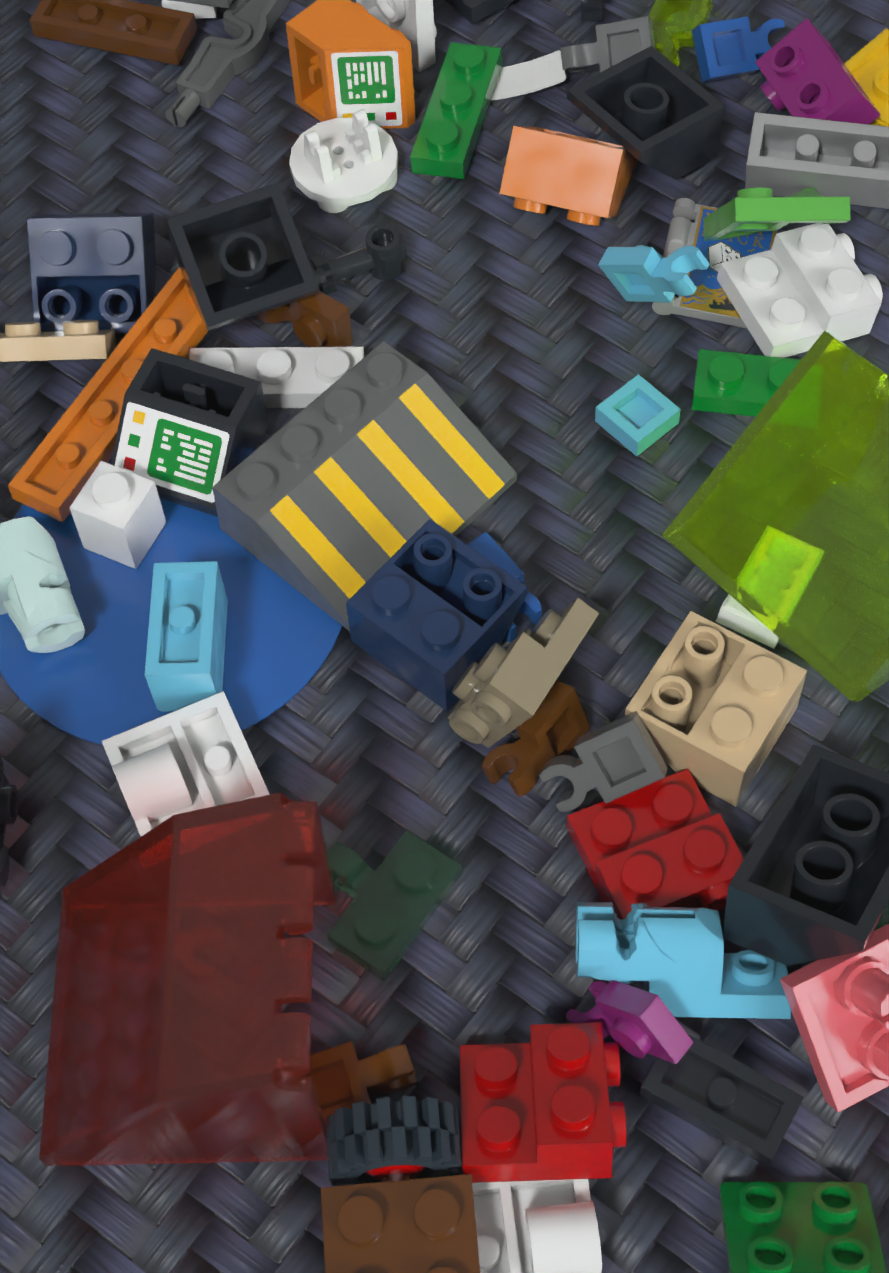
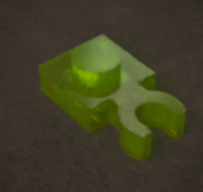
[648,0,713,67]

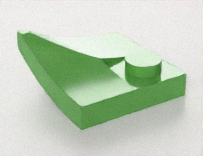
[703,188,850,241]

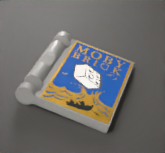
[652,198,778,328]

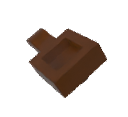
[255,291,353,347]
[482,680,591,797]
[284,1041,418,1139]

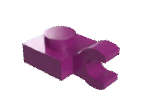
[566,980,693,1064]

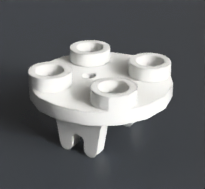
[289,109,398,213]

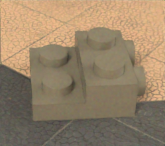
[447,598,599,748]

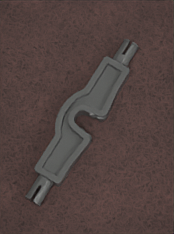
[165,0,291,127]

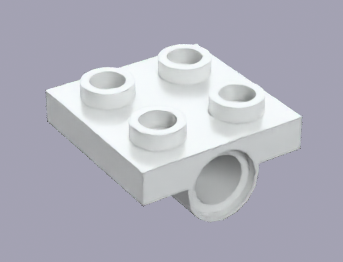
[102,691,275,863]
[472,1179,602,1273]

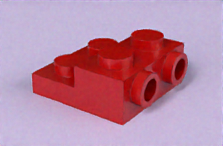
[566,769,744,920]
[459,1022,626,1183]

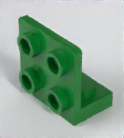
[719,1181,887,1273]

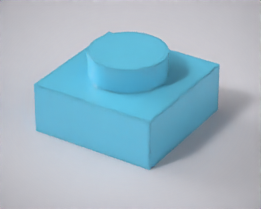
[595,374,681,457]

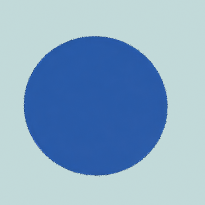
[0,458,342,745]

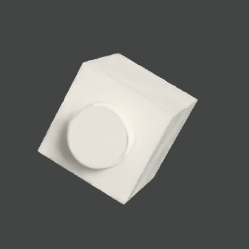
[70,461,166,569]

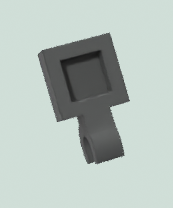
[560,16,655,74]

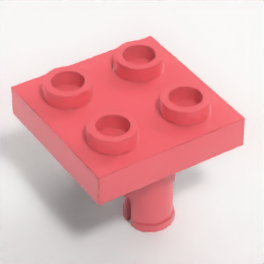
[780,924,889,1113]

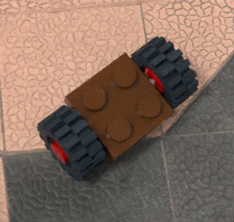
[321,1096,480,1273]

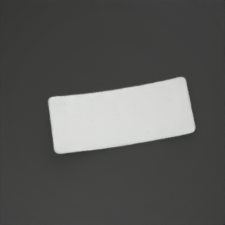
[491,50,566,101]

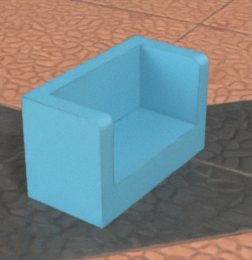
[145,561,228,712]

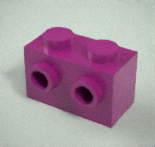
[755,18,881,125]

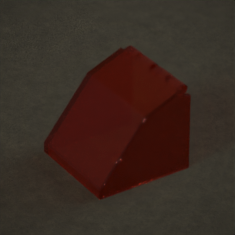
[39,792,335,1166]

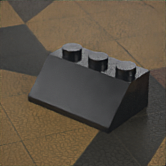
[723,744,889,966]

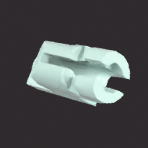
[0,516,85,653]

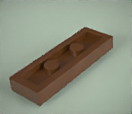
[30,0,197,65]

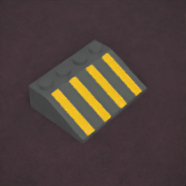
[212,341,517,632]

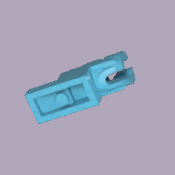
[575,902,791,1019]

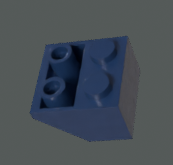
[27,213,156,334]
[346,519,528,711]

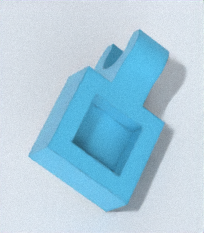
[598,245,709,303]

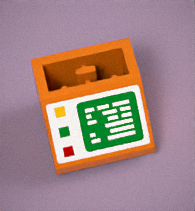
[286,0,416,129]

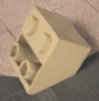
[625,611,807,807]

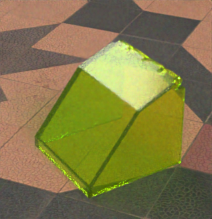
[662,330,889,702]

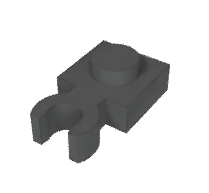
[539,711,668,812]

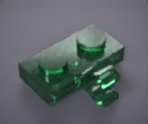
[320,830,462,982]

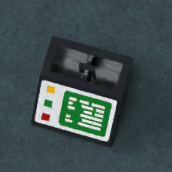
[111,348,269,517]

